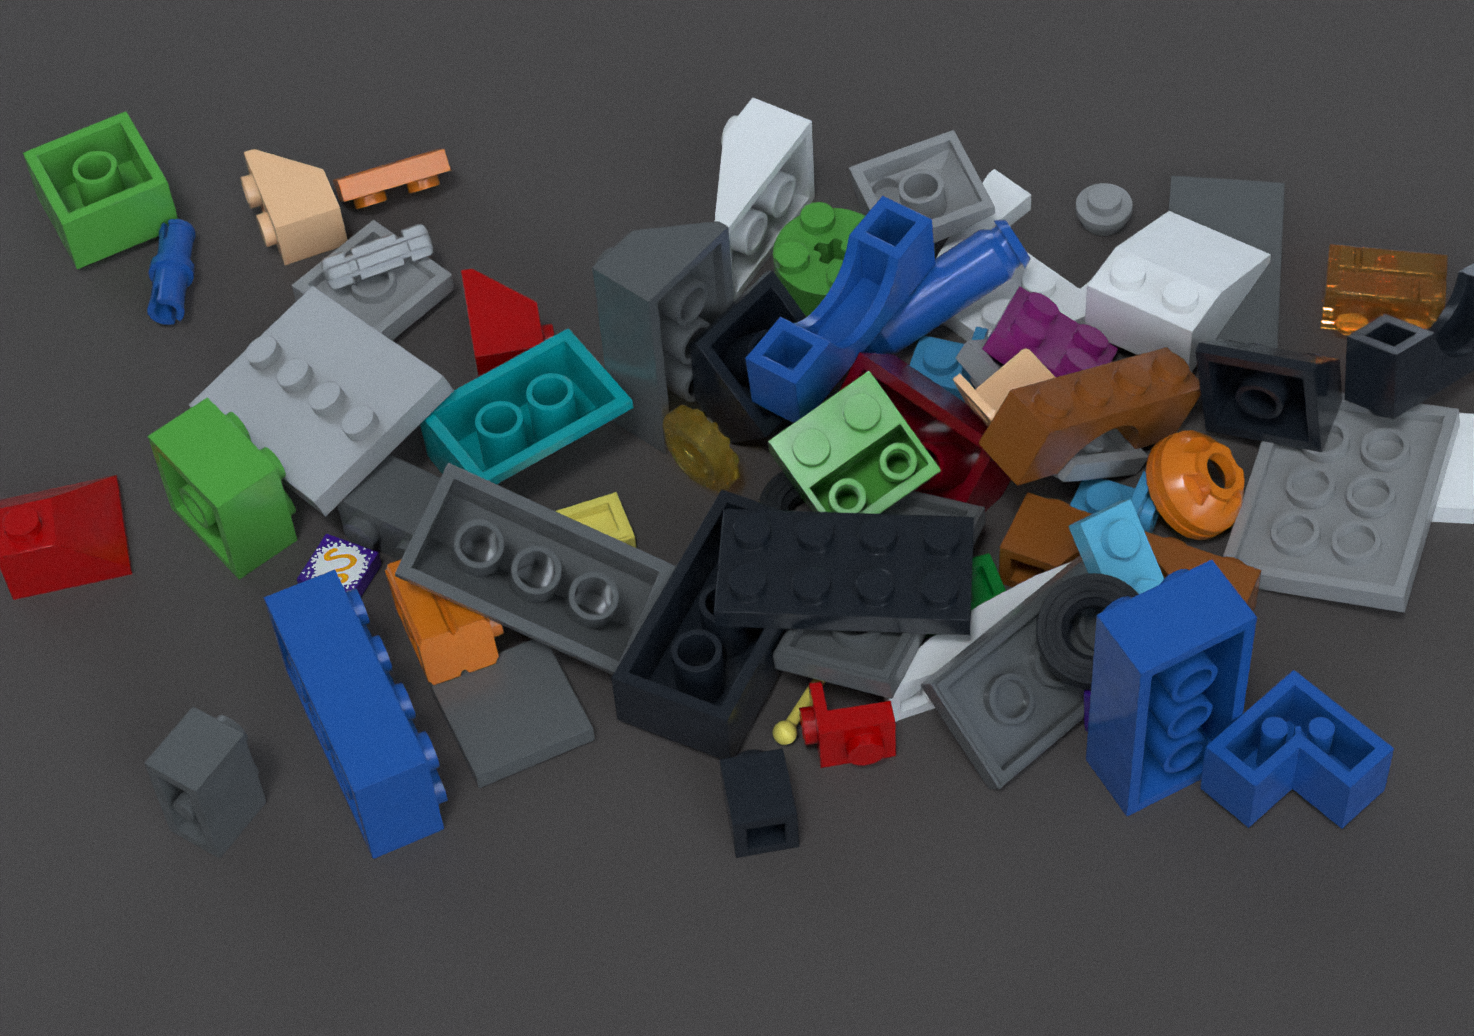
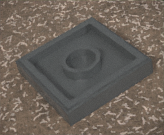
[429,639,595,788]

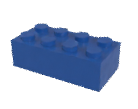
[1086,560,1257,816]
[264,569,448,859]

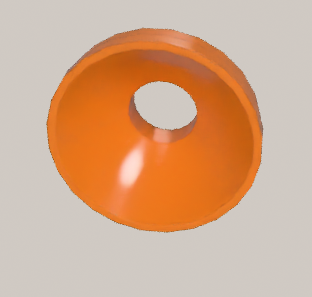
[1146,430,1245,540]

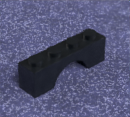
[1344,263,1474,419]

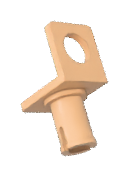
[952,349,1056,427]

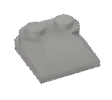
[849,130,996,252]

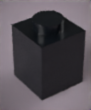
[719,748,799,858]

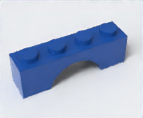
[745,196,935,423]

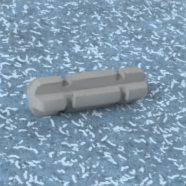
[321,224,433,290]

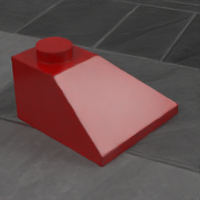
[0,475,132,600]

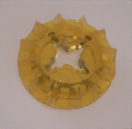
[663,404,740,491]

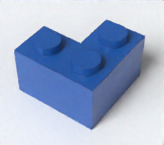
[1200,670,1394,829]

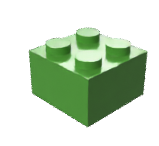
[23,111,178,270]
[148,397,297,580]

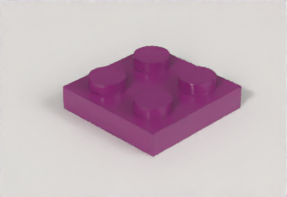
[982,286,1118,377]

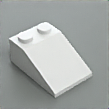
[715,98,815,302]
[1085,211,1271,372]

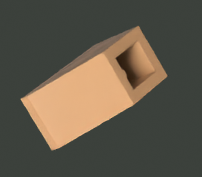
[240,149,347,265]

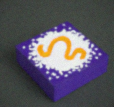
[297,534,382,597]

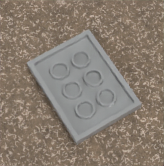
[189,286,454,516]
[1223,393,1460,613]

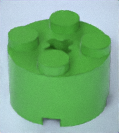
[773,202,865,317]

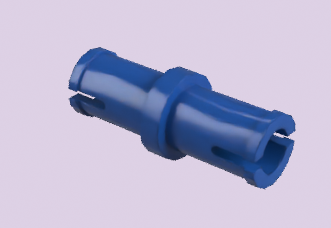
[147,219,196,325]

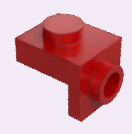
[799,681,896,768]

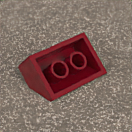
[839,352,1011,512]

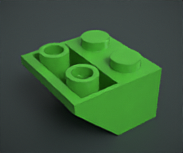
[768,371,941,514]

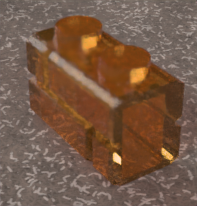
[1320,244,1448,335]

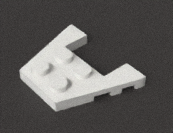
[936,169,1091,341]

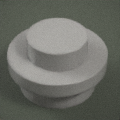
[1076,183,1133,236]

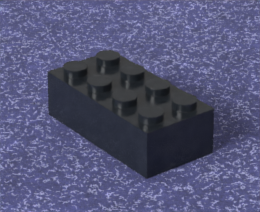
[611,489,787,759]

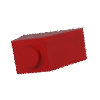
[461,269,554,377]

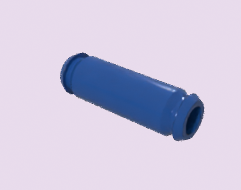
[863,220,1031,354]

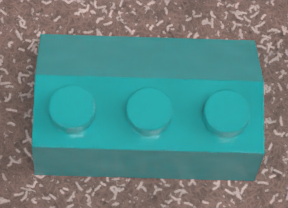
[420,328,634,485]

